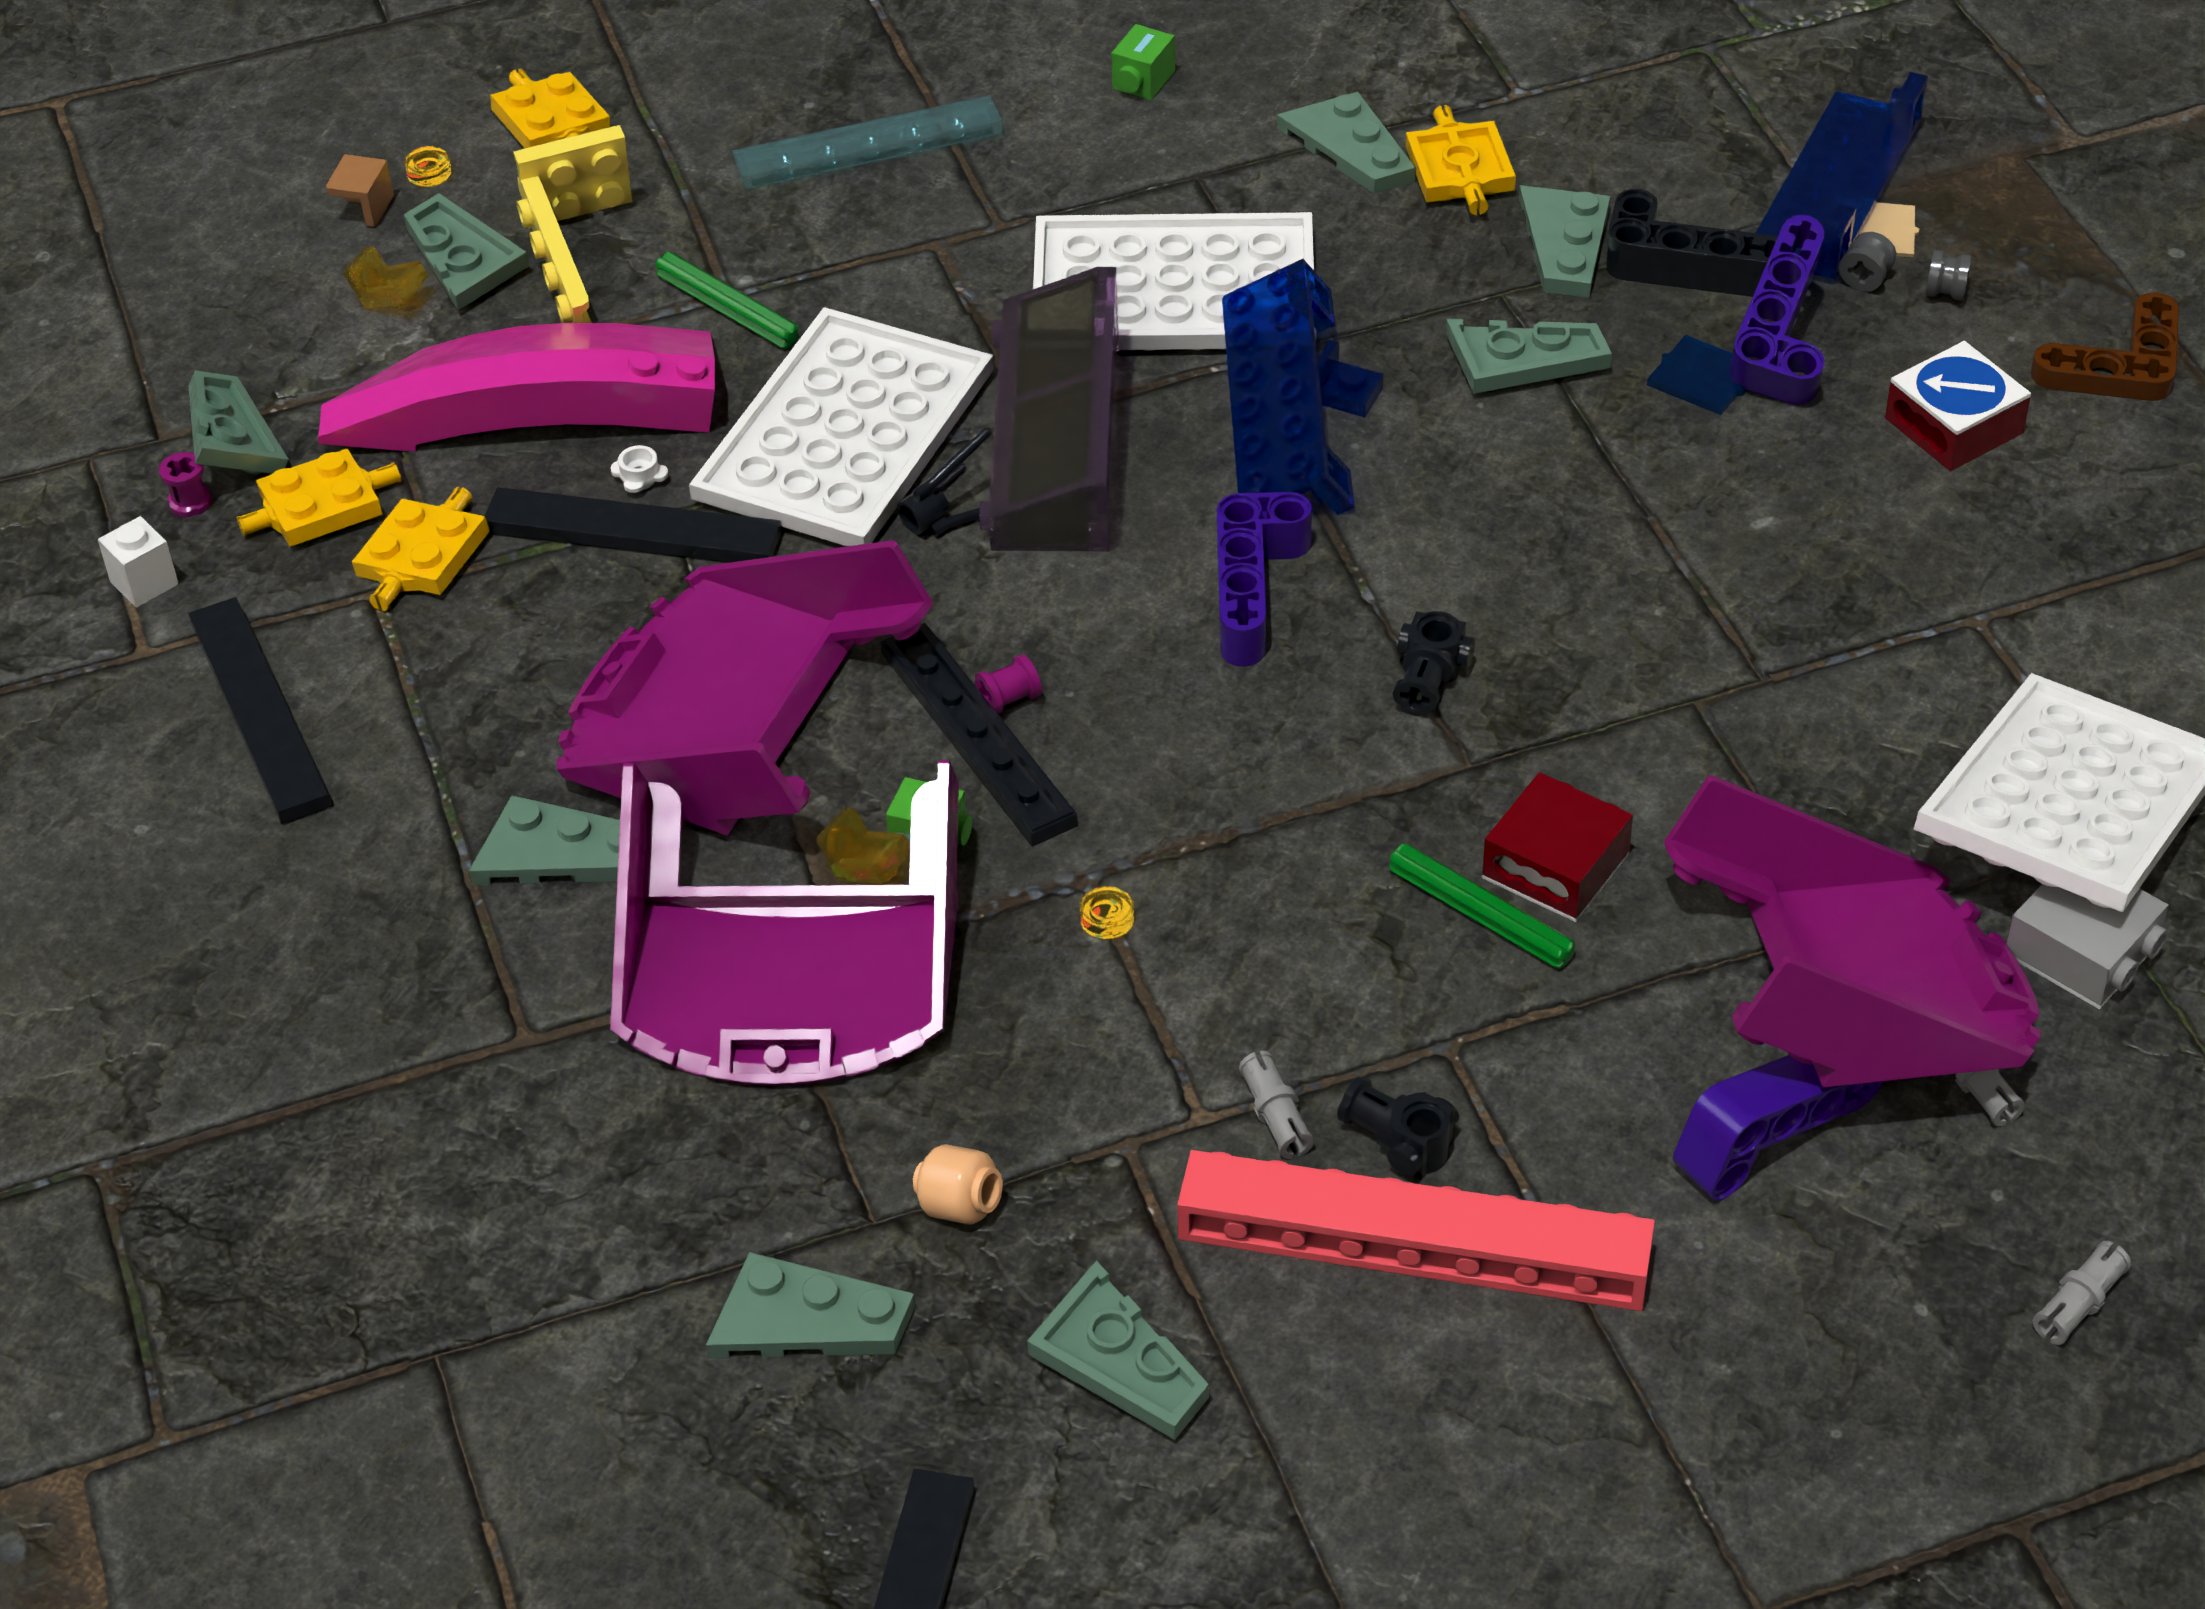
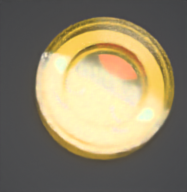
[404,146,451,187]
[1080,886,1134,940]

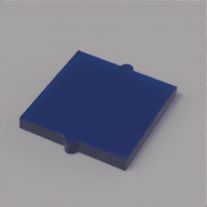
[1647,335,1746,415]

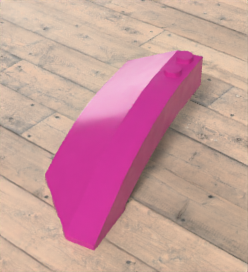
[318,323,715,452]

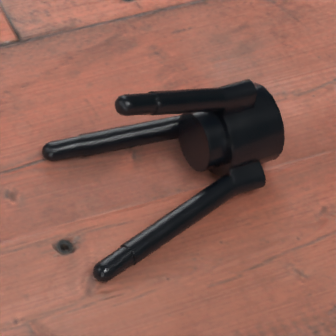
[897,427,1001,537]

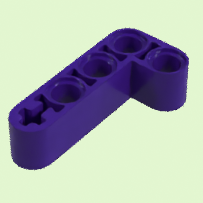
[1729,215,1824,405]
[1217,492,1312,667]
[1673,1055,1883,1201]

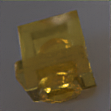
[343,246,429,310]
[817,807,910,885]

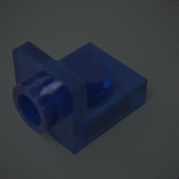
[1307,339,1383,418]

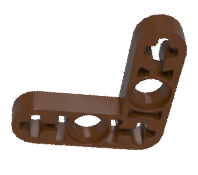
[2030,292,2179,401]

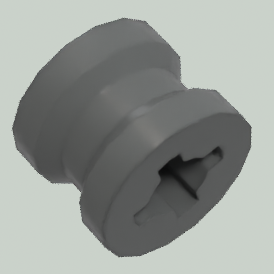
[1839,232,1897,292]
[1926,249,1972,302]

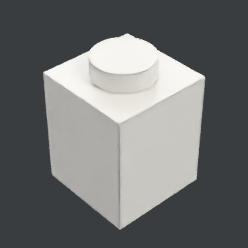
[97,516,178,608]

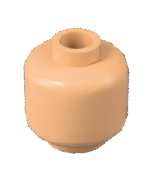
[913,1144,1003,1225]

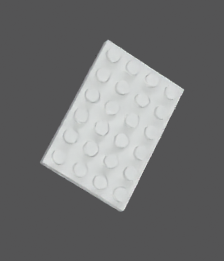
[1031,212,1316,352]
[689,307,994,546]
[1914,673,2205,912]

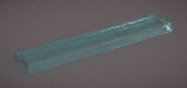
[732,95,1003,190]

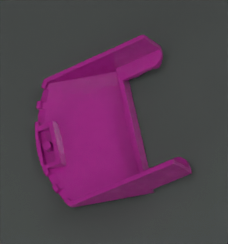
[556,540,933,836]
[610,760,959,1086]
[1664,775,2041,1087]

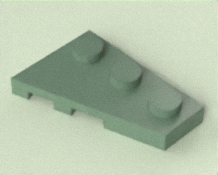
[1277,92,1416,194]
[1519,185,1610,298]
[403,193,529,310]
[1445,318,1612,394]
[188,370,289,475]
[469,795,620,885]
[706,1252,915,1358]
[1027,1260,1209,1440]

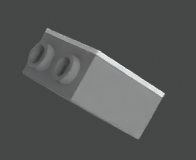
[2007,884,2169,1009]

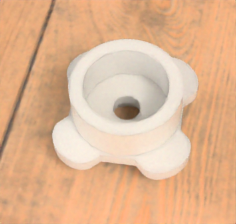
[611,445,668,493]

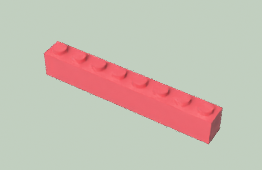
[1177,1150,1655,1311]

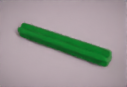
[655,252,800,349]
[1389,843,1575,969]

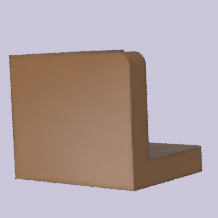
[326,154,394,227]

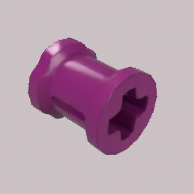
[159,452,212,518]
[975,654,1042,714]

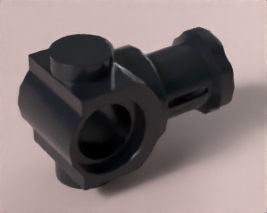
[1392,611,1475,715]
[1337,1076,1459,1181]

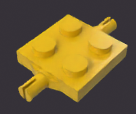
[490,68,610,148]
[1405,105,1516,215]
[236,448,401,547]
[352,487,490,611]

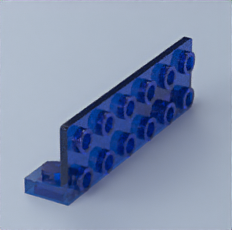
[1756,72,1928,280]
[1222,258,1355,515]

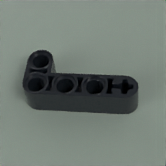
[1606,189,1788,297]

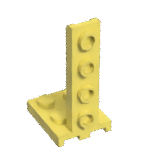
[513,125,632,323]

